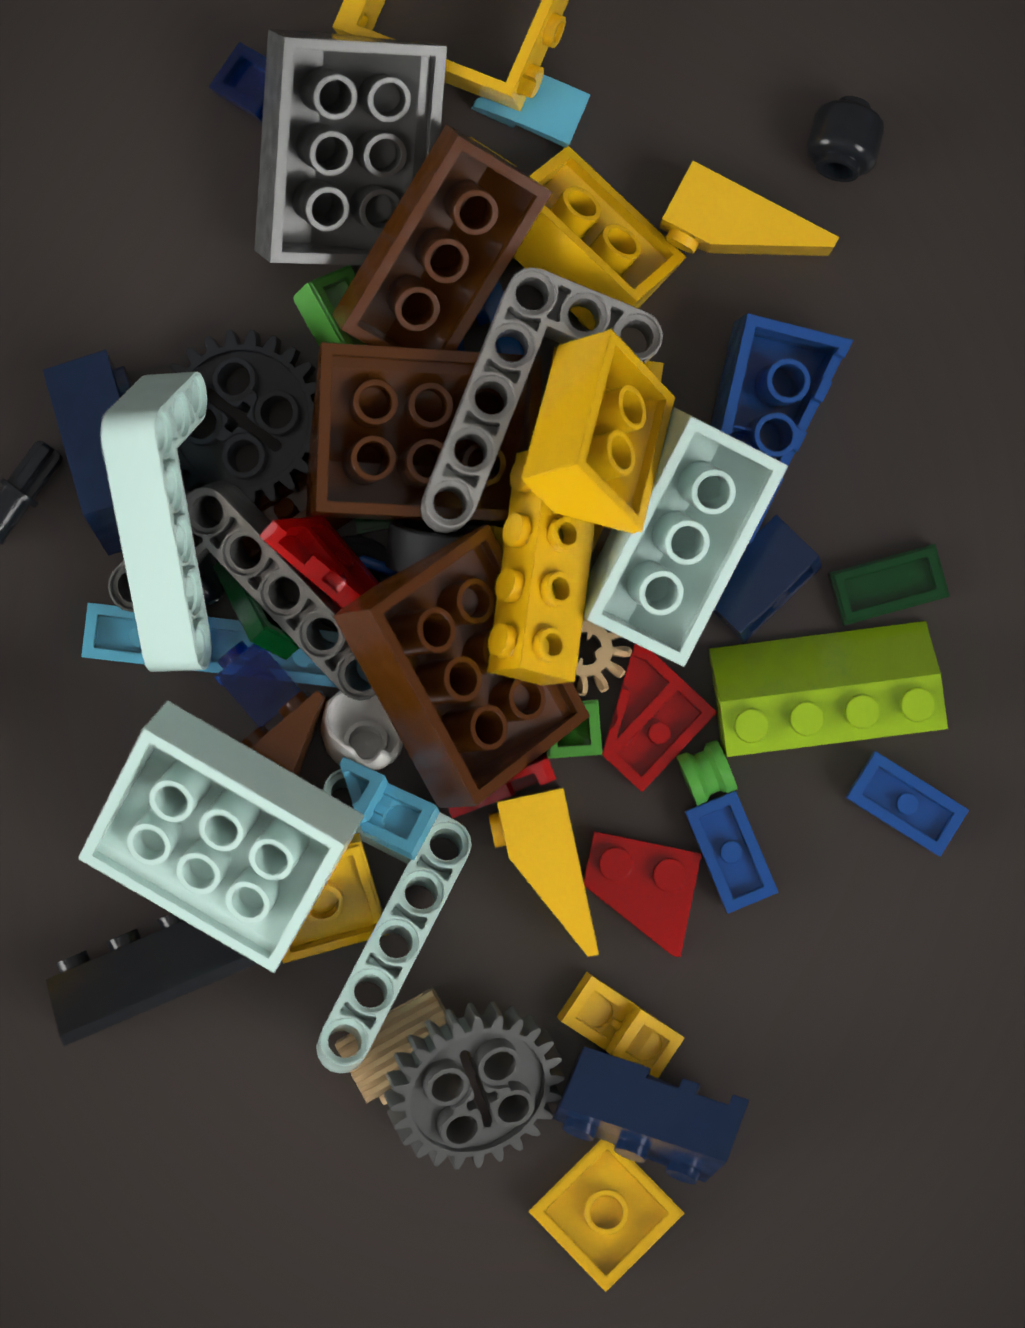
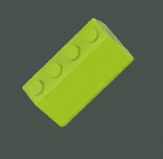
[709,621,948,757]

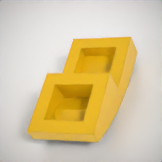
[557,972,685,1078]

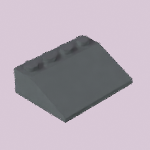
[254,29,447,265]

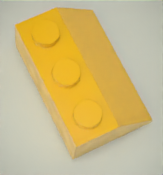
[513,146,686,331]
[521,329,675,534]

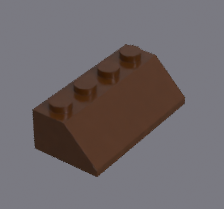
[332,124,552,351]

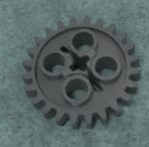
[384,1002,565,1169]

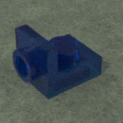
[209,42,266,123]
[214,640,302,728]

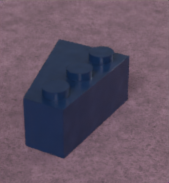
[43,349,132,556]
[552,1047,749,1184]

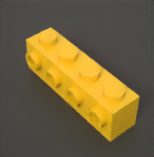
[487,450,595,685]

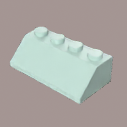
[583,408,788,667]

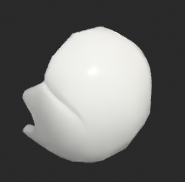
[321,691,403,771]

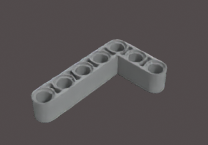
[420,267,663,534]

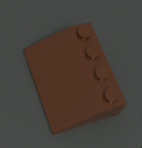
[306,342,542,526]
[333,524,590,808]

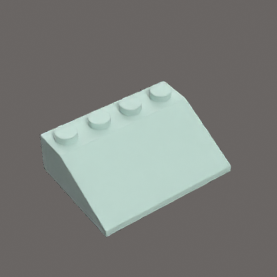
[78,701,365,973]

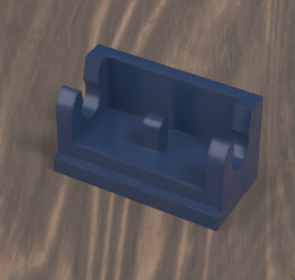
[713,515,822,643]

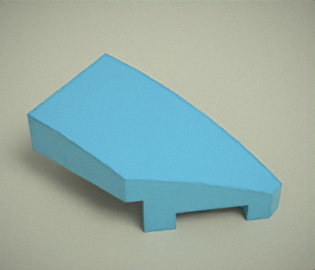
[471,75,590,148]
[339,756,440,860]

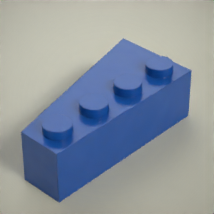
[710,313,854,544]

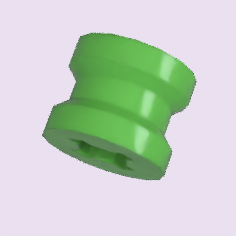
[676,739,738,806]

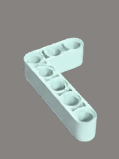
[101,371,212,672]
[316,769,472,1074]

